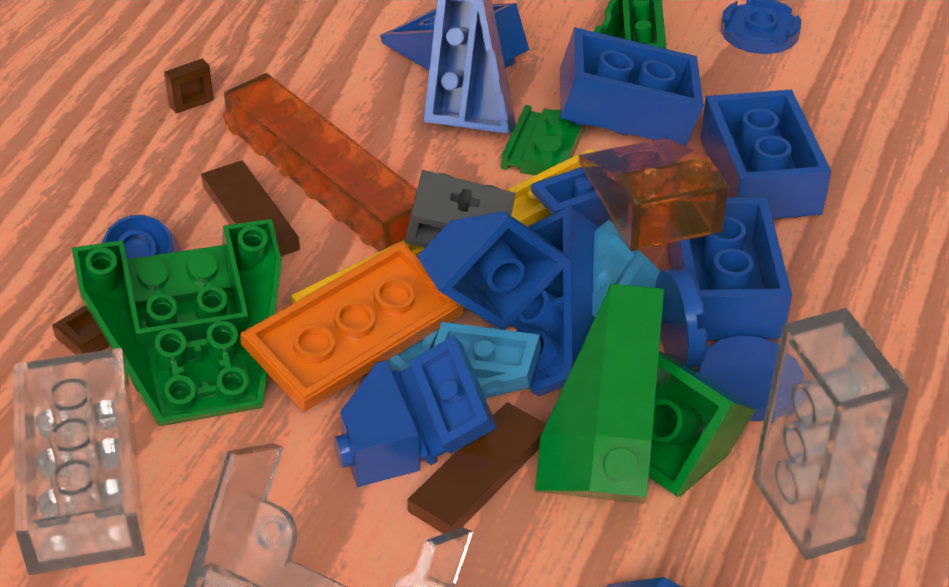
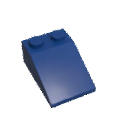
[380,3,529,70]

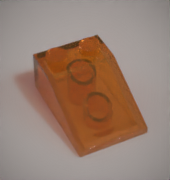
[579,138,729,251]

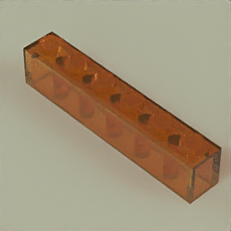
[223,73,417,252]

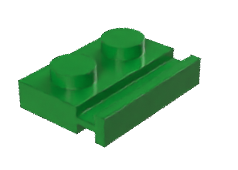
[501,105,585,176]

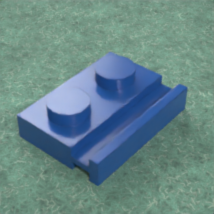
[392,335,497,465]

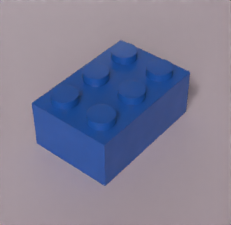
[560,27,704,147]
[701,89,831,219]
[666,197,792,340]

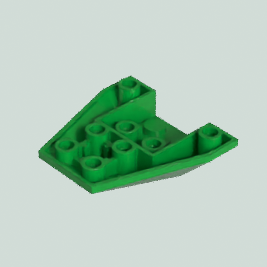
[72,219,282,426]

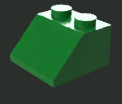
[649,351,756,497]

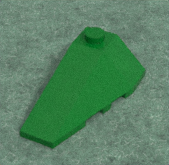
[535,284,664,504]

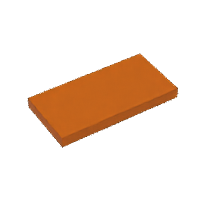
[241,241,464,412]

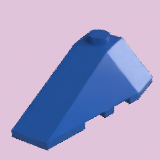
[510,206,599,396]

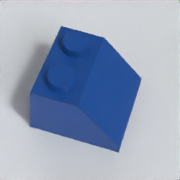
[417,211,571,330]

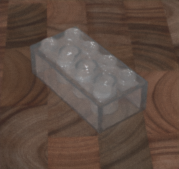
[753,308,909,561]
[13,348,146,575]

